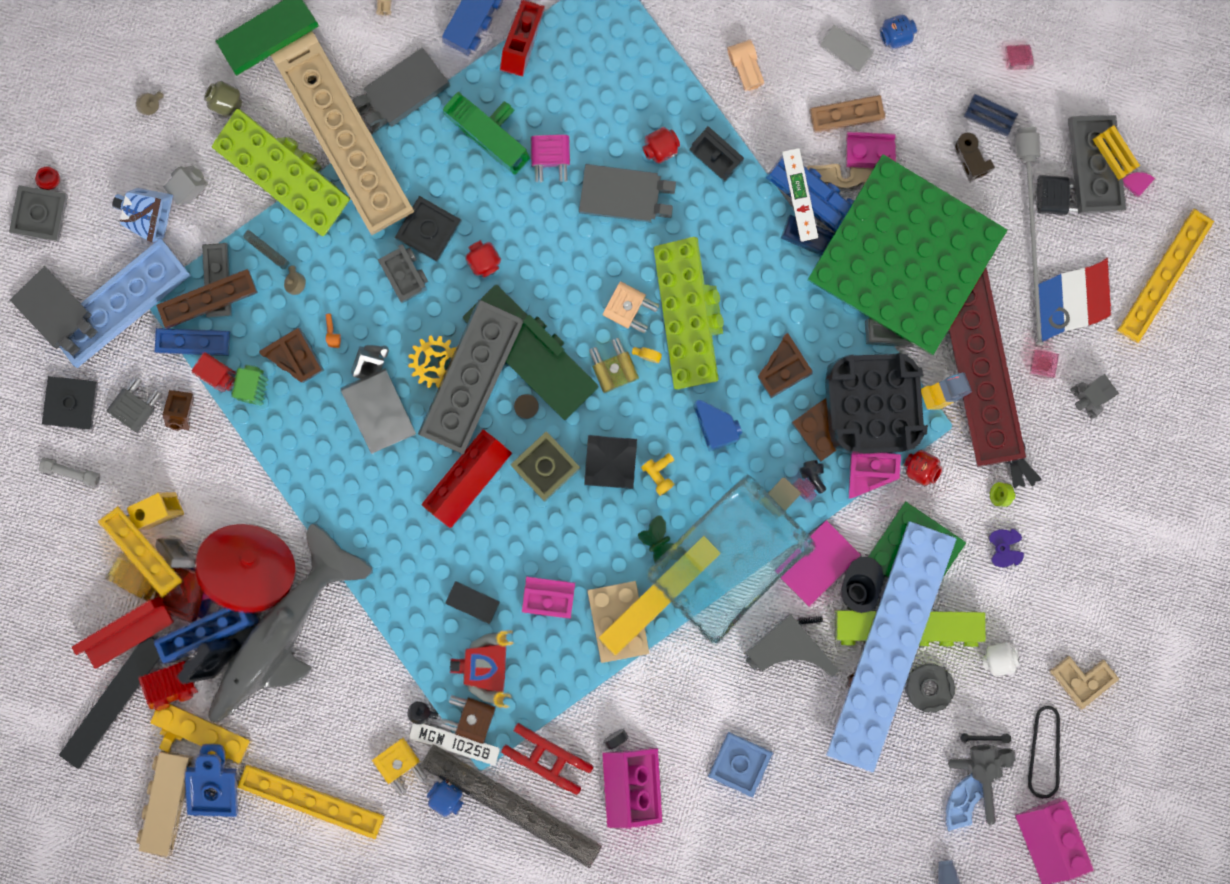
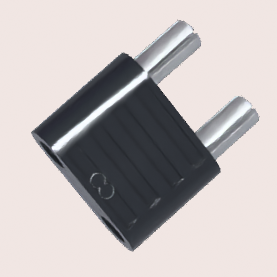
[1037,175,1078,215]

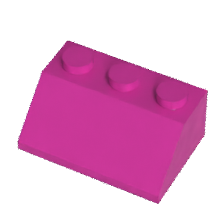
[602,748,663,829]
[1015,797,1094,884]

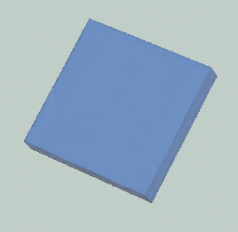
[708,732,773,798]

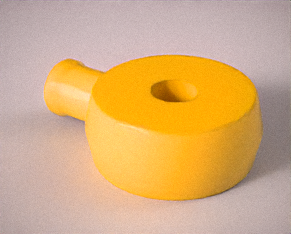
[632,347,662,363]

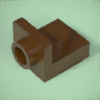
[162,390,194,431]

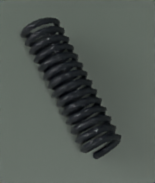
[799,616,823,625]

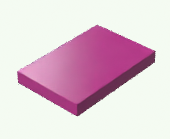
[774,520,861,607]

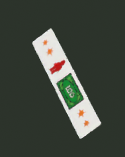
[782,148,818,241]

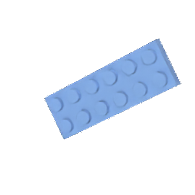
[60,238,191,368]

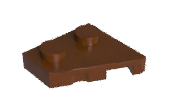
[259,328,324,383]
[758,333,813,398]

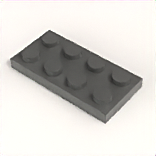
[1068,115,1126,214]

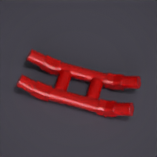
[501,723,593,795]

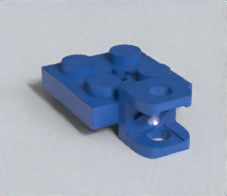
[185,744,238,817]

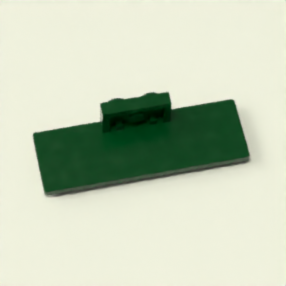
[463,285,598,420]

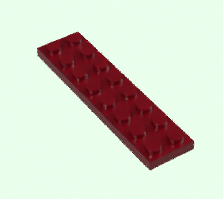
[949,267,1026,467]

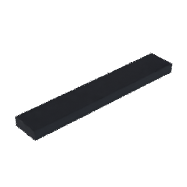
[59,636,160,770]

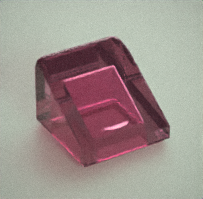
[1006,45,1034,70]

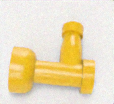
[641,453,675,496]

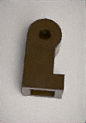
[955,132,995,182]

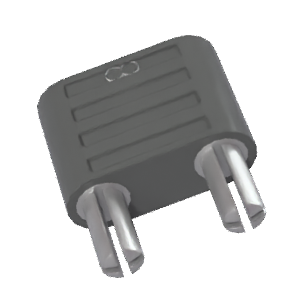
[106,376,162,433]

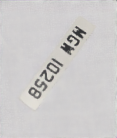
[409,723,500,765]

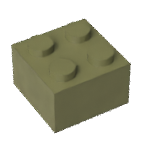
[510,431,581,502]

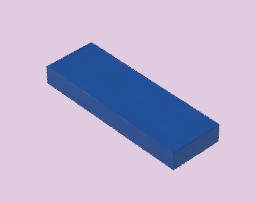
[154,328,230,356]

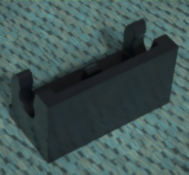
[689,126,744,182]

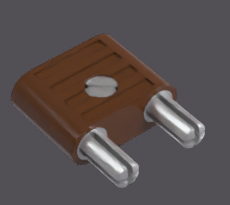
[441,695,496,744]

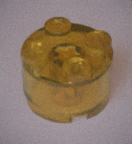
[105,553,155,601]

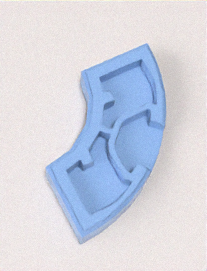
[945,773,983,831]

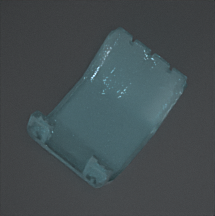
[647,474,816,644]

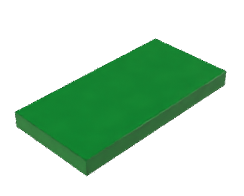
[215,0,319,76]

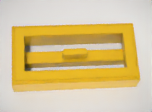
[1092,125,1140,180]

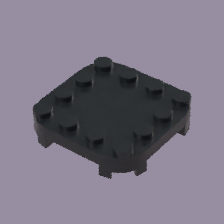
[825,353,928,455]

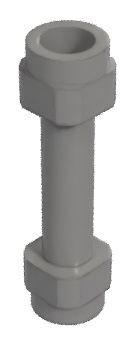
[39,457,100,488]

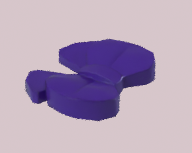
[988,529,1024,568]

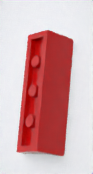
[421,429,512,528]
[71,597,174,669]

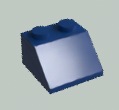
[694,400,742,452]

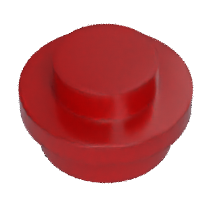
[35,166,60,190]

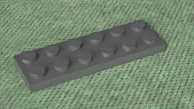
[418,299,524,454]

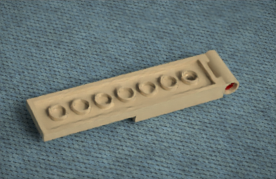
[271,31,414,235]

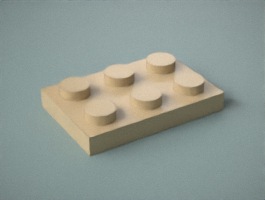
[587,581,650,663]

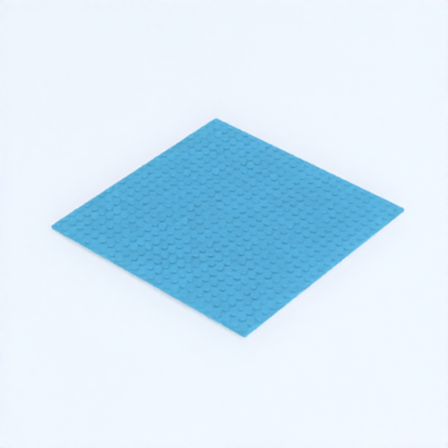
[150,0,952,770]

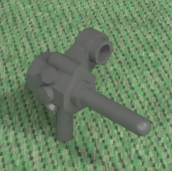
[948,744,1016,825]

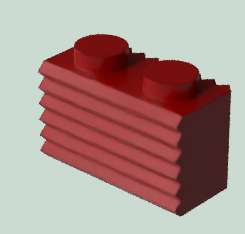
[192,352,236,392]
[138,660,198,711]

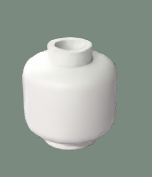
[982,642,1020,677]

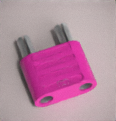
[531,135,570,183]

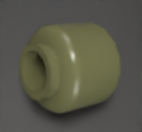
[204,81,242,117]

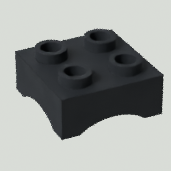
[584,435,637,489]

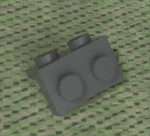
[378,244,428,303]

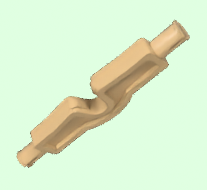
[806,164,873,189]

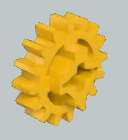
[408,335,457,388]

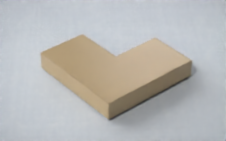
[1049,656,1119,710]

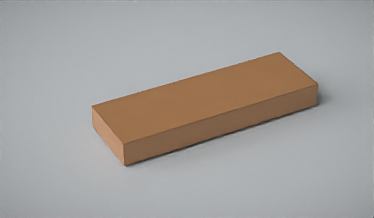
[809,95,885,133]

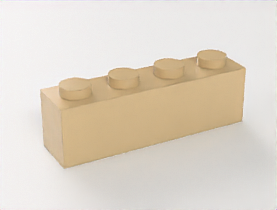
[137,751,193,857]

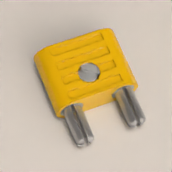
[371,737,427,796]

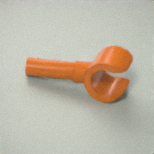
[325,314,341,348]

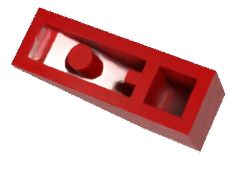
[500,0,545,77]

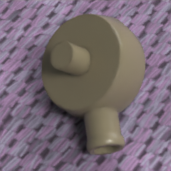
[136,91,164,116]
[284,266,306,295]

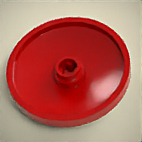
[195,524,296,612]

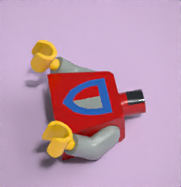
[450,630,514,708]

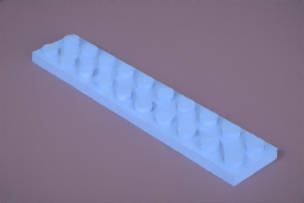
[826,522,956,773]

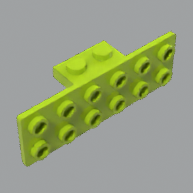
[212,109,350,236]
[654,237,724,389]

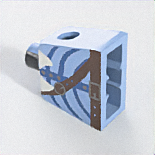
[112,188,173,243]

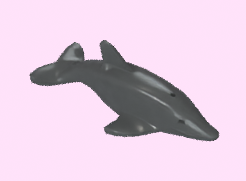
[208,523,373,722]

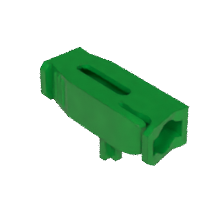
[443,92,530,176]

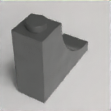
[745,614,839,677]

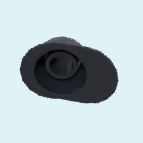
[840,557,884,613]

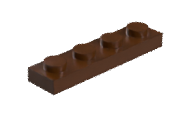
[156,269,258,329]

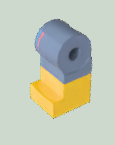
[921,373,972,410]

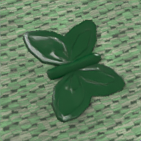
[638,515,685,569]

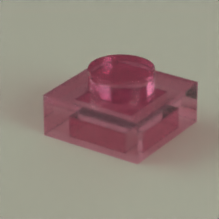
[1029,350,1059,379]
[792,478,817,503]

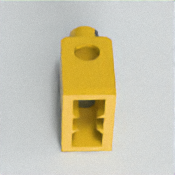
[126,492,184,530]

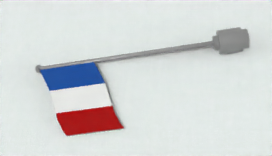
[1015,127,1111,347]

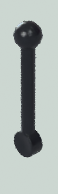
[960,733,1012,744]

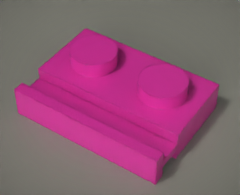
[846,132,896,168]
[522,577,575,619]

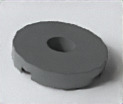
[905,664,955,713]

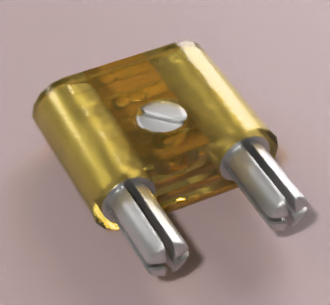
[589,338,639,393]

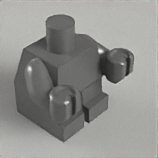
[351,345,389,379]
[1070,374,1119,419]

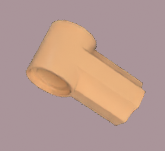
[727,39,765,91]

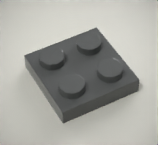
[9,185,68,242]

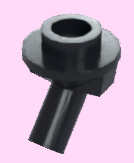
[799,460,826,494]

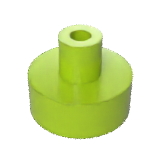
[990,482,1016,507]

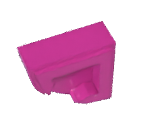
[1123,172,1155,198]

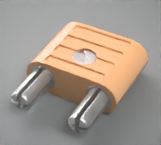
[603,281,659,333]

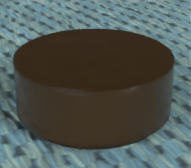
[514,394,539,419]

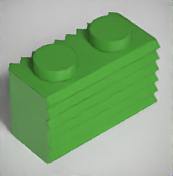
[231,365,269,406]

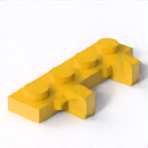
[150,703,251,764]

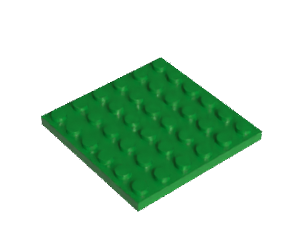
[807,154,1008,355]

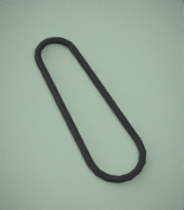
[1028,706,1060,799]

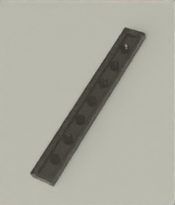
[420,744,602,869]

